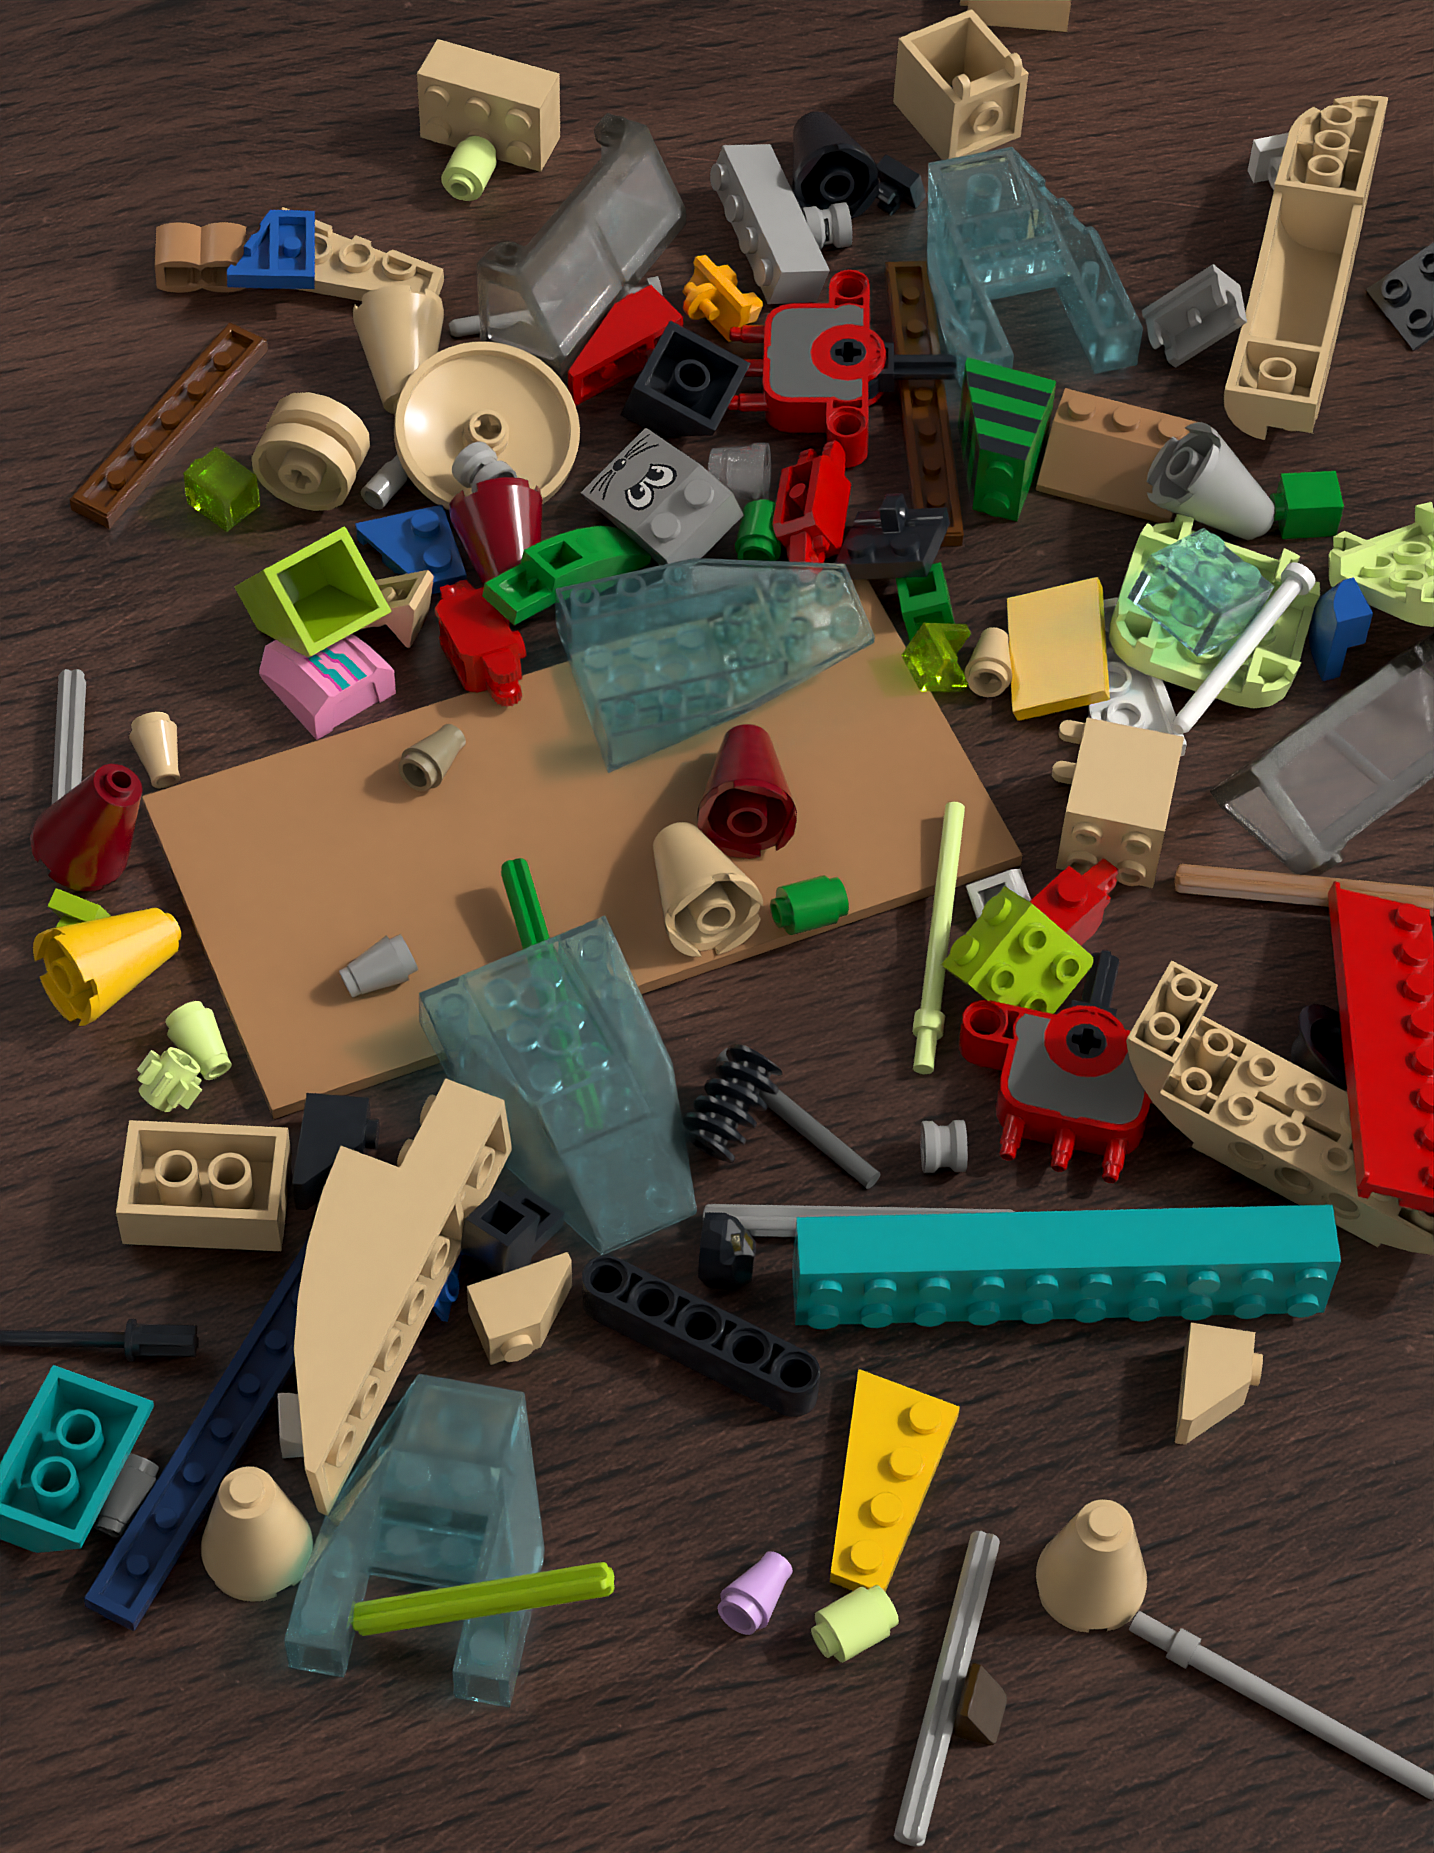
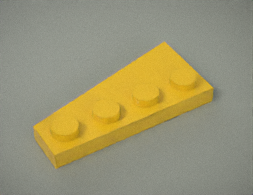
[830,1369,960,1592]

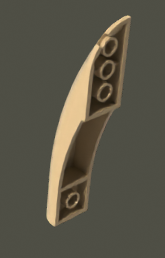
[1224,95,1388,440]

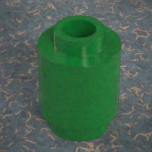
[735,499,783,571]
[770,875,849,935]

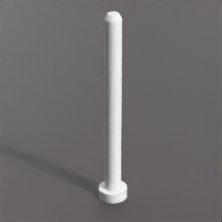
[1173,562,1315,734]

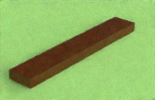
[70,322,268,529]

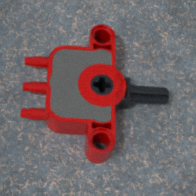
[727,270,957,468]
[959,950,1154,1183]

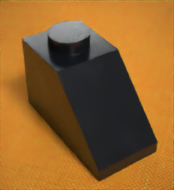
[292,1093,380,1210]

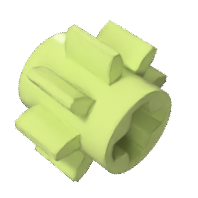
[137,1047,202,1112]

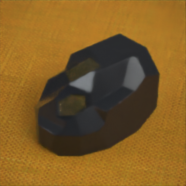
[698,1212,756,1291]

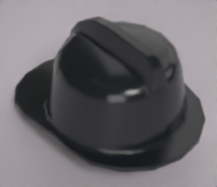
[1291,1004,1347,1091]

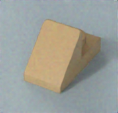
[361,570,434,648]

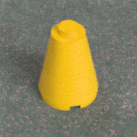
[33,908,181,1026]

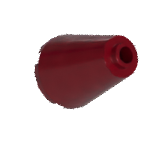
[449,477,543,587]
[697,724,797,859]
[30,764,142,892]

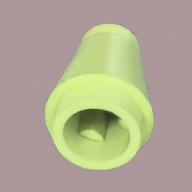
[166,1001,232,1080]

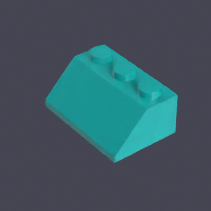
[0,1365,154,1553]

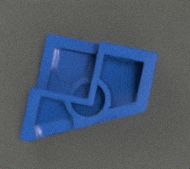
[1308,577,1373,681]

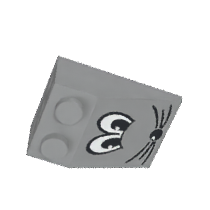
[581,428,743,581]

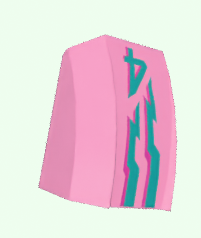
[259,634,396,740]

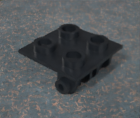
[1366,242,1434,351]

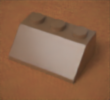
[1036,388,1197,523]

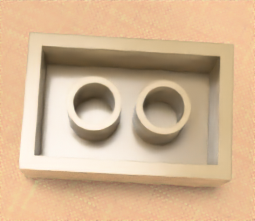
[417,39,560,172]
[116,1120,292,1251]

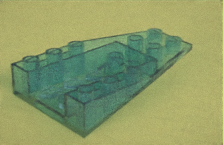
[555,558,875,773]
[419,915,697,1256]

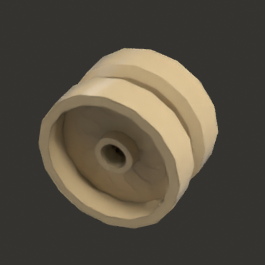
[251,392,370,511]

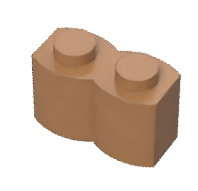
[155,222,247,293]

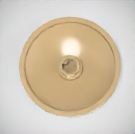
[394,342,580,510]

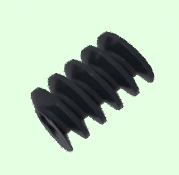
[682,1044,783,1163]

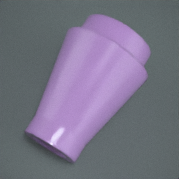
[718,1552,793,1635]

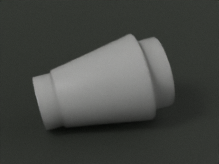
[339,934,418,998]

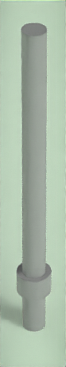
[1129,1611,1434,1801]

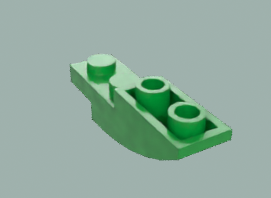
[482,526,652,625]

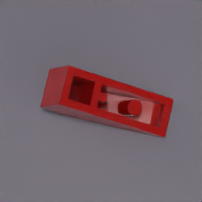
[568,284,683,406]

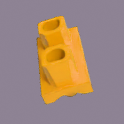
[682,255,763,342]

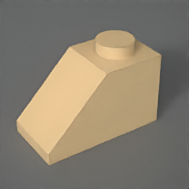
[467,1252,572,1365]
[1175,1323,1263,1445]

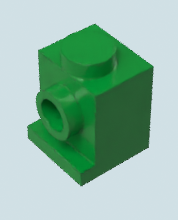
[896,562,957,645]

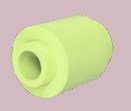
[441,136,497,201]
[811,1585,899,1663]

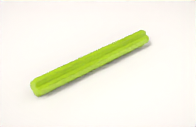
[351,1562,615,1636]

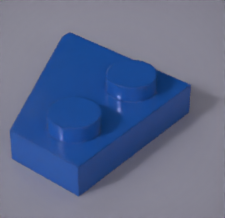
[227,210,315,289]
[355,505,467,594]

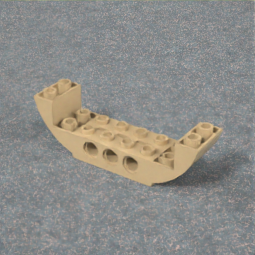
[1126,960,1434,1255]

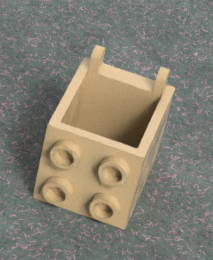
[893,9,1028,167]
[1052,718,1184,888]

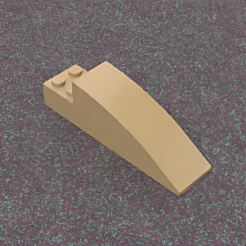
[294,1079,512,1516]

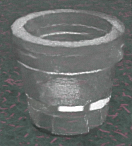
[708,442,771,502]

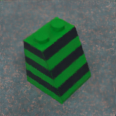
[958,357,1056,522]

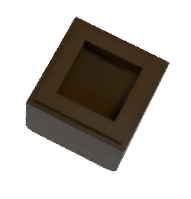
[953,1663,1007,1746]

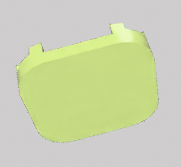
[1329,502,1434,627]
[1109,514,1320,709]

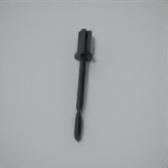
[0,1319,199,1362]

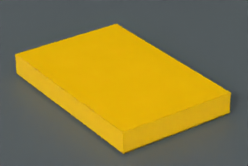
[1007,577,1110,721]

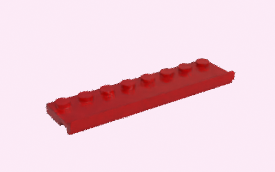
[1328,881,1434,1214]

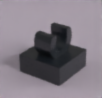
[876,154,926,216]

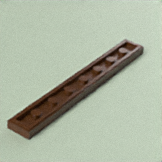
[884,261,964,546]

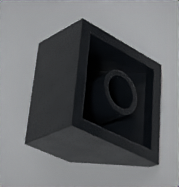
[620,320,751,437]

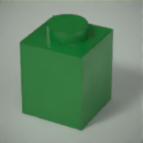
[1270,471,1344,539]

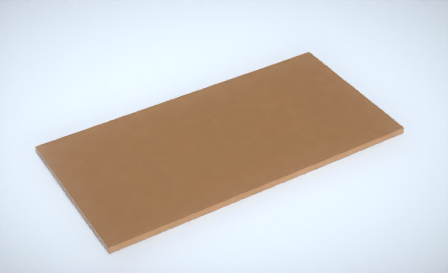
[142,576,1022,1120]

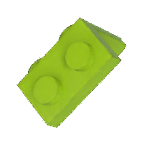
[941,886,1093,1014]

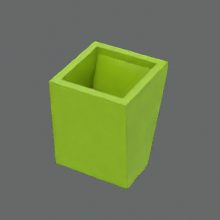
[234,526,392,657]

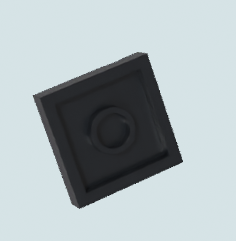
[833,493,950,580]

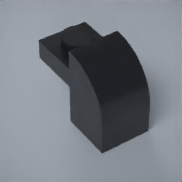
[461,1186,565,1276]

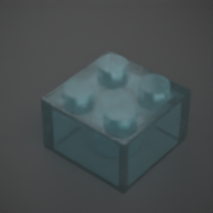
[1127,528,1275,657]

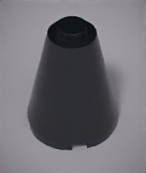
[792,111,879,219]

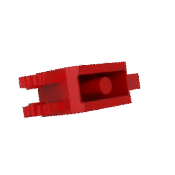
[772,440,851,583]
[435,580,526,707]
[1029,858,1119,946]

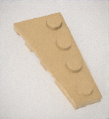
[282,207,444,301]

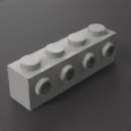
[710,144,830,304]

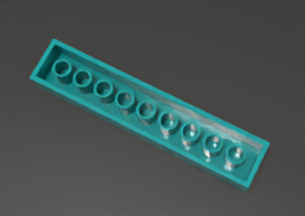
[792,1205,1341,1329]

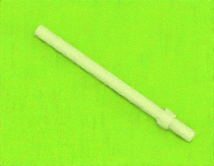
[912,802,965,1074]

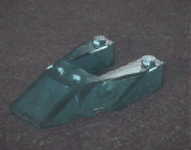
[927,147,1143,390]
[284,1374,545,1708]

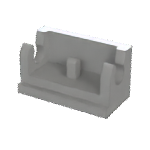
[1142,264,1247,368]

